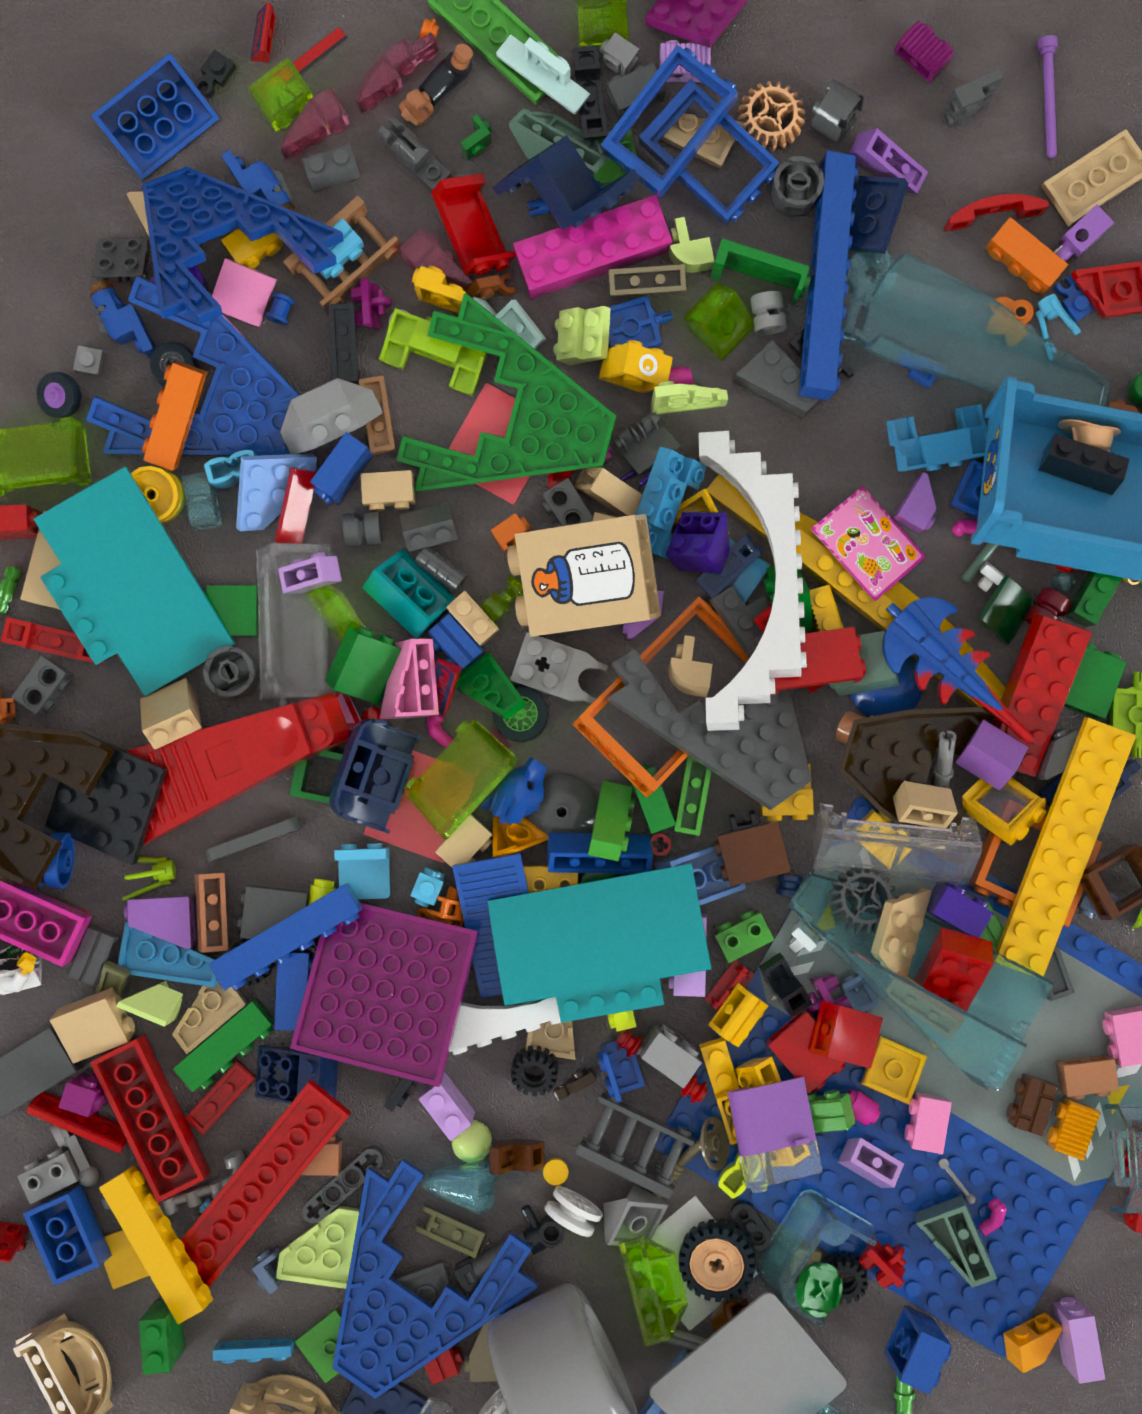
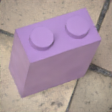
[419,1071,475,1141]
[1052,1297,1105,1384]

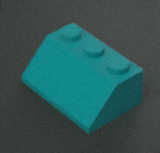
[362,549,456,639]

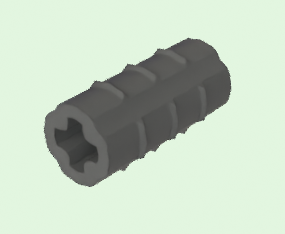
[415,547,468,593]

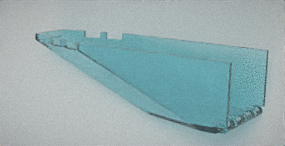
[788,872,1055,1090]

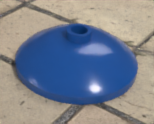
[849,656,923,717]

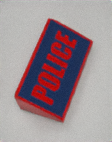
[250,3,276,63]
[435,658,462,716]

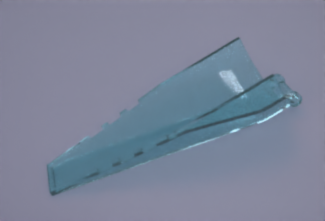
[841,252,1111,407]

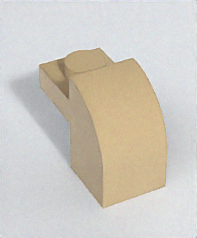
[668,635,713,697]

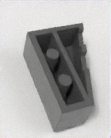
[732,341,821,419]

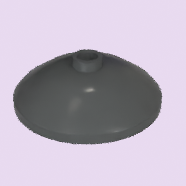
[524,774,598,847]

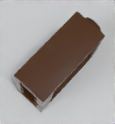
[1080,844,1142,920]

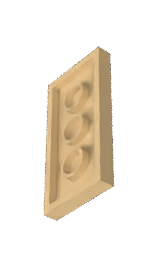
[1041,129,1142,227]

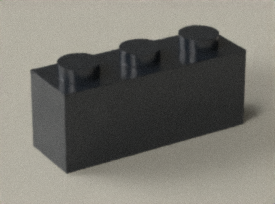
[1039,433,1130,495]

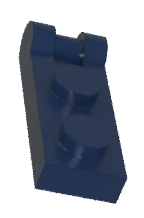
[695,532,765,599]

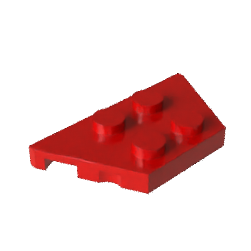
[1071,261,1142,319]

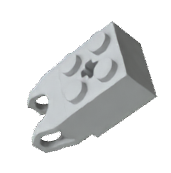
[510,632,608,704]

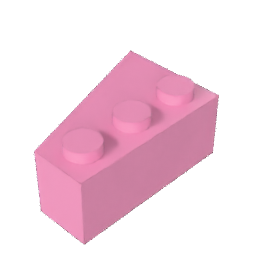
[379,639,439,719]

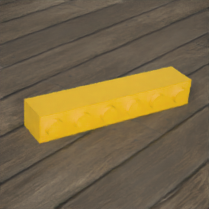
[99,1165,213,1324]

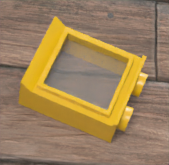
[962,777,1046,846]

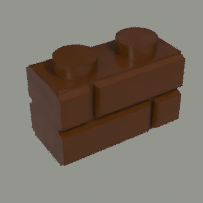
[1006,1073,1058,1136]

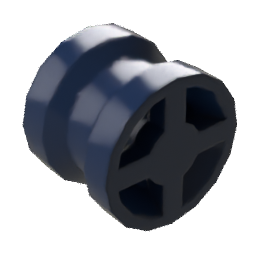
[776,873,803,897]

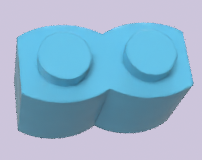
[204,450,257,489]

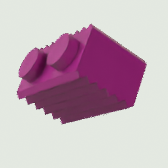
[894,20,955,84]

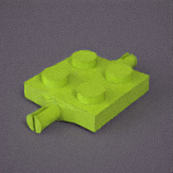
[1110,672,1142,758]

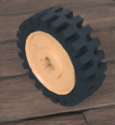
[679,1219,756,1302]

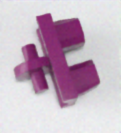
[351,279,392,331]
[806,973,852,1015]

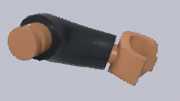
[399,44,473,127]

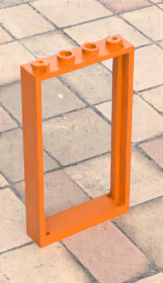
[572,597,749,797]

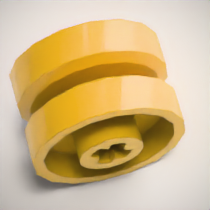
[131,466,186,523]

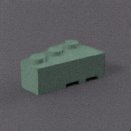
[914,1195,997,1288]

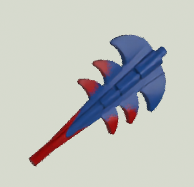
[882,597,1035,744]

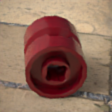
[1024,587,1072,625]

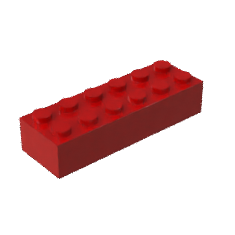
[992,613,1092,777]
[90,1034,211,1203]

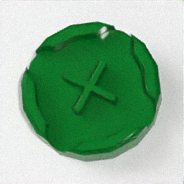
[796,1262,843,1318]

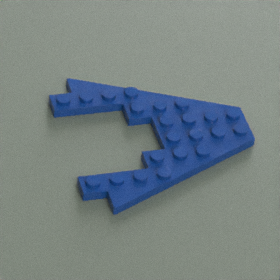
[142,166,343,325]
[86,276,301,455]
[332,1159,539,1399]

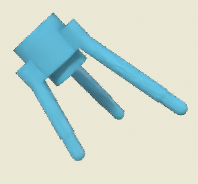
[1035,294,1081,361]

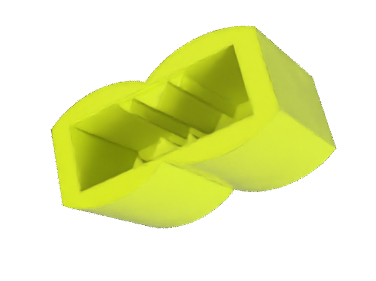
[718,1152,766,1199]

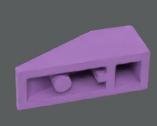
[848,128,928,194]

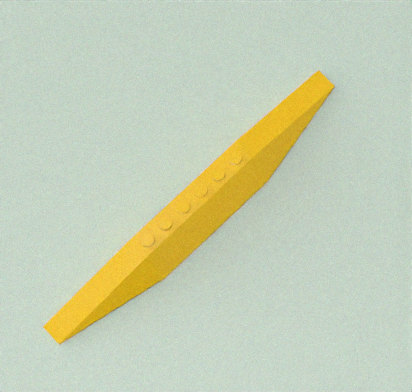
[707,474,1005,720]

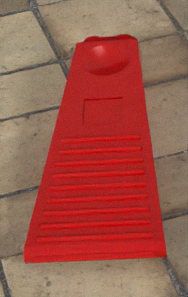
[127,693,350,847]

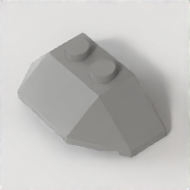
[280,378,383,454]

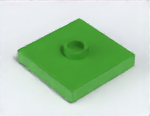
[295,1307,342,1384]

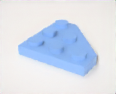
[236,453,317,531]

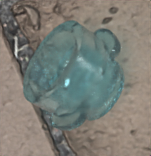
[1051,573,1077,591]

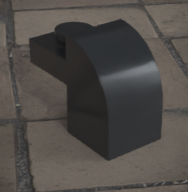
[759,953,813,1018]

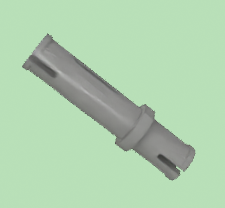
[933,731,957,789]

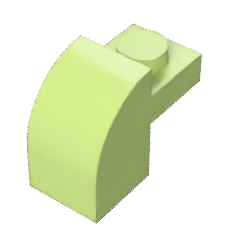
[668,217,715,273]

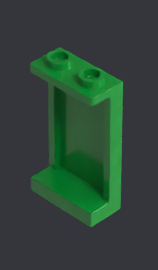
[710,238,811,305]

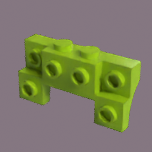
[379,308,488,397]

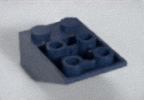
[255,1046,338,1104]

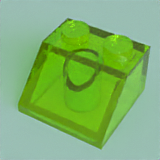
[248,57,315,132]
[683,282,754,360]

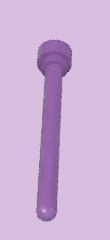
[1037,35,1058,159]

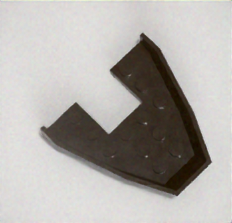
[839,707,997,862]
[0,724,115,889]

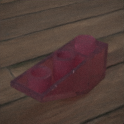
[279,87,350,159]
[399,228,474,290]

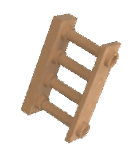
[283,196,401,313]

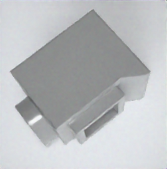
[599,33,640,76]

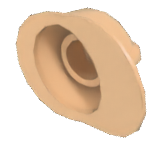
[1058,419,1121,452]

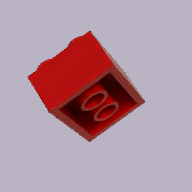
[914,927,994,1015]

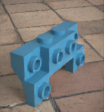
[886,404,987,471]
[635,447,707,561]

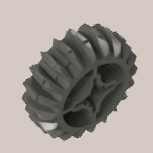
[828,866,898,936]

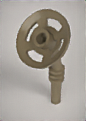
[651,1117,729,1198]

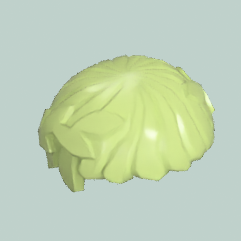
[452,1120,492,1163]

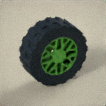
[492,686,548,742]

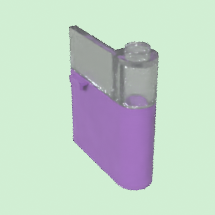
[728,1077,823,1193]

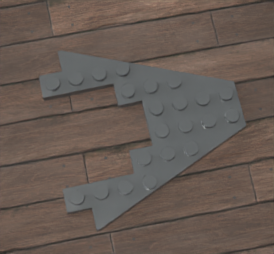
[607,586,812,810]

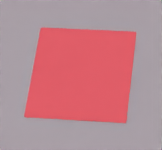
[449,383,530,504]
[364,750,476,863]

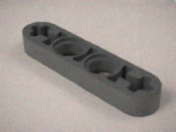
[204,816,302,862]
[302,1146,384,1224]

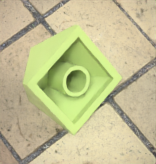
[116,981,183,1027]

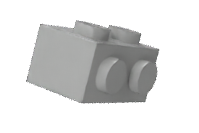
[17,1147,80,1204]

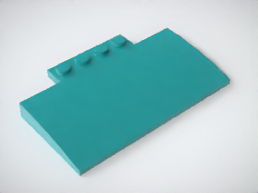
[34,467,236,696]
[488,863,712,1023]

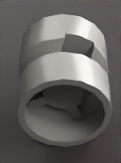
[750,291,787,336]

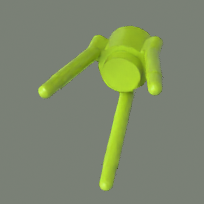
[122,856,176,901]

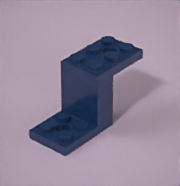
[492,135,640,230]

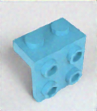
[334,843,391,899]

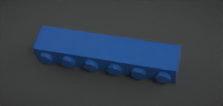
[209,882,363,991]

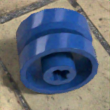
[38,831,75,889]

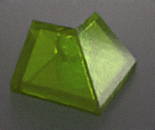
[576,0,629,46]

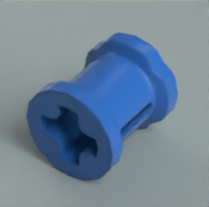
[265,292,295,326]

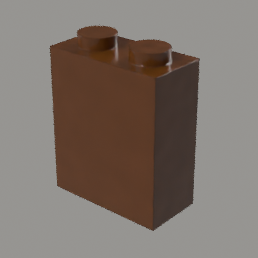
[714,820,791,887]

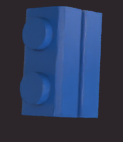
[428,613,485,671]

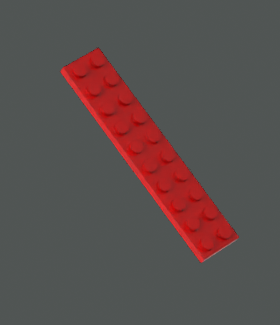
[181,1079,351,1287]

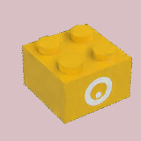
[599,340,673,393]

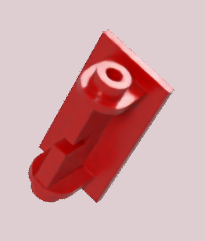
[704,960,755,1011]

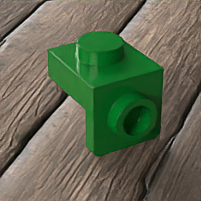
[460,114,492,160]

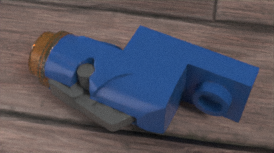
[221,149,295,212]
[90,280,156,359]

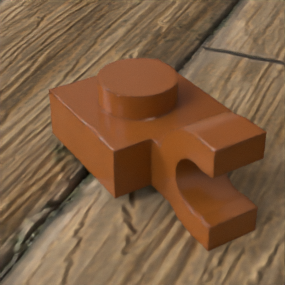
[467,273,516,300]

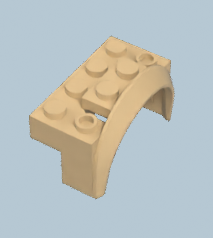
[13,1313,113,1414]
[229,1374,342,1414]

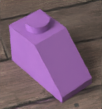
[893,472,937,534]

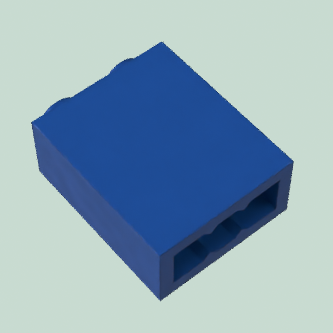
[310,432,373,505]

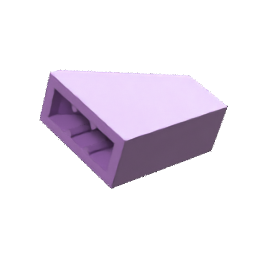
[124,895,197,949]

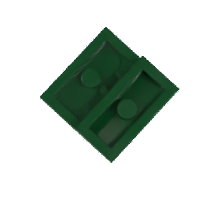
[978,576,1034,645]

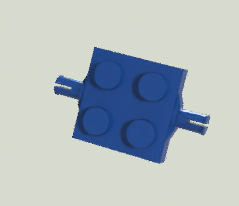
[608,296,673,349]

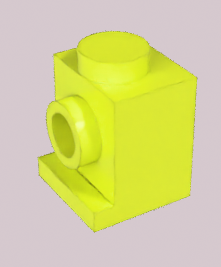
[607,1010,637,1032]

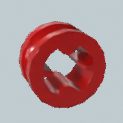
[650,833,672,856]

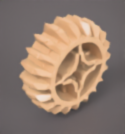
[737,80,805,151]

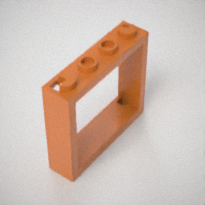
[967,800,1102,927]

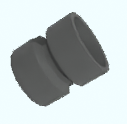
[343,511,383,547]

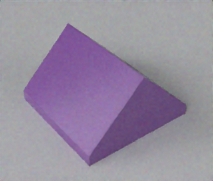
[955,719,1029,790]

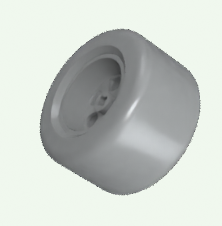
[487,1283,638,1414]

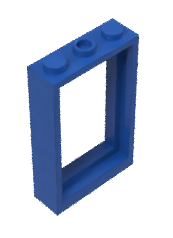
[600,45,738,198]
[639,79,780,225]

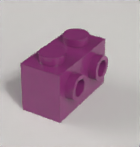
[58,1073,109,1117]

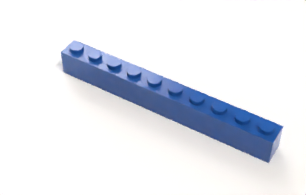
[799,150,858,400]

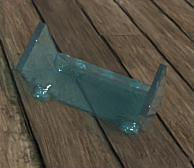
[757,1190,877,1327]

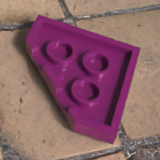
[645,0,747,48]

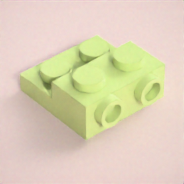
[553,306,611,365]

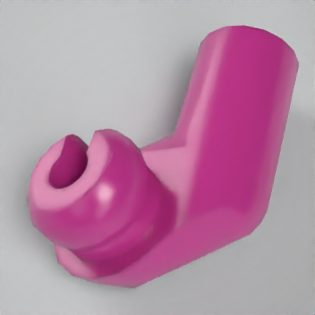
[952,519,983,544]
[426,714,454,749]
[977,1198,1007,1237]

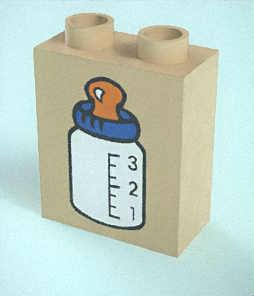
[507,514,661,637]

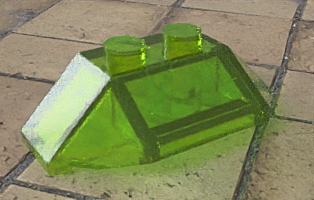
[619,1236,688,1347]

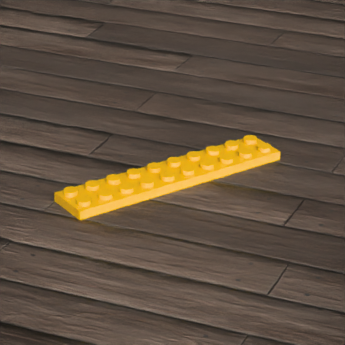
[993,717,1136,978]

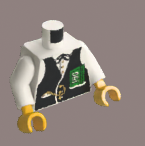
[0,945,42,995]

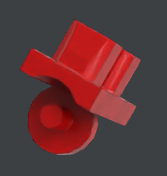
[859,1236,906,1288]

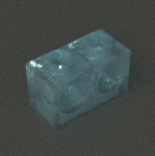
[181,472,222,531]

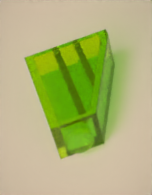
[305,585,365,643]

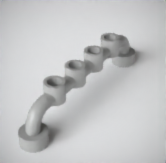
[101,1150,246,1216]

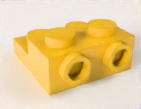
[412,266,466,314]
[760,764,814,821]

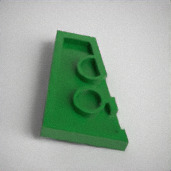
[456,652,527,720]

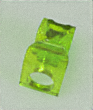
[480,575,524,623]

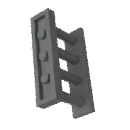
[575,1093,696,1200]

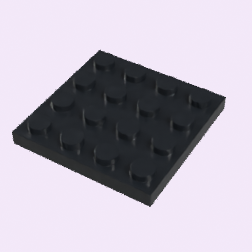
[45,731,168,865]

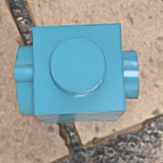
[410,867,446,908]

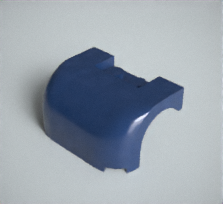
[329,718,422,834]

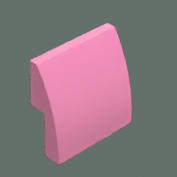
[212,258,277,327]

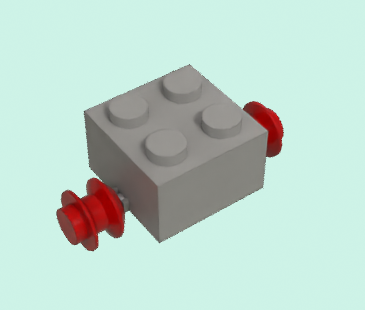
[615,1023,708,1104]

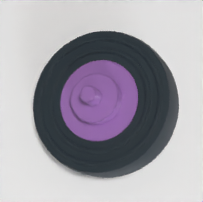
[36,372,81,418]

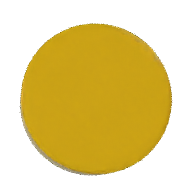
[543,1157,569,1185]

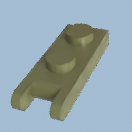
[414,1205,487,1258]

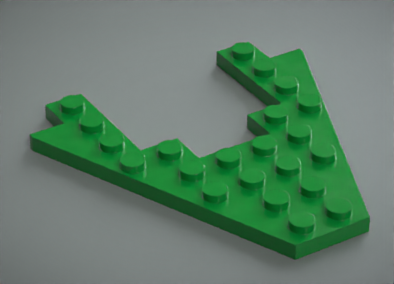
[396,294,617,491]

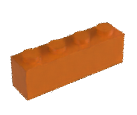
[142,361,208,471]

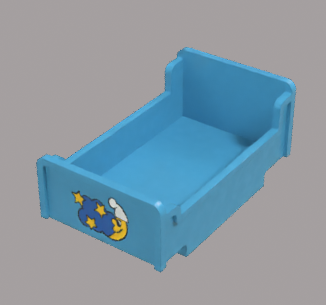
[971,376,1142,581]

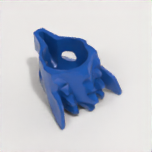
[479,757,547,824]

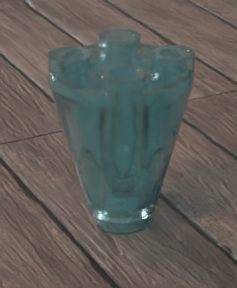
[423,1161,497,1215]

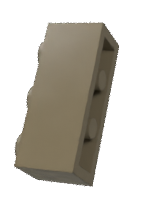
[608,264,686,297]

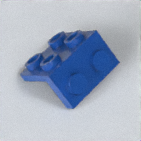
[597,1039,645,1103]

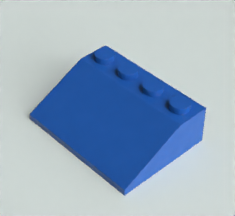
[90,53,220,180]

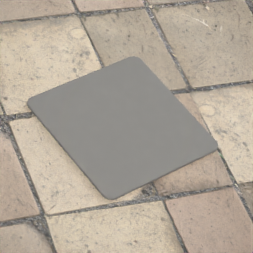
[649,1292,846,1414]

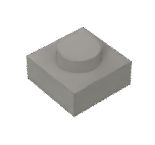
[73,346,105,377]

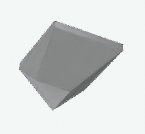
[603,1184,669,1248]

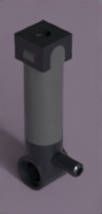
[454,1205,564,1295]

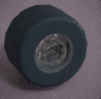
[150,342,200,387]

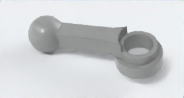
[49,1124,99,1187]

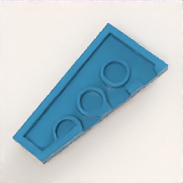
[118,922,218,987]

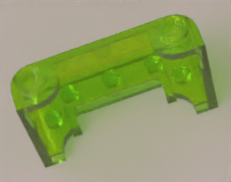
[0,417,91,496]
[404,718,519,840]

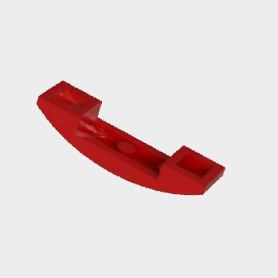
[944,194,1049,232]
[0,617,103,665]

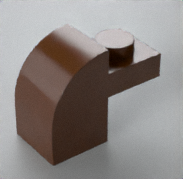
[489,1139,545,1175]

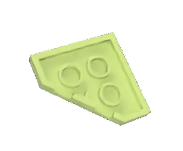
[650,381,728,415]
[276,1206,360,1289]

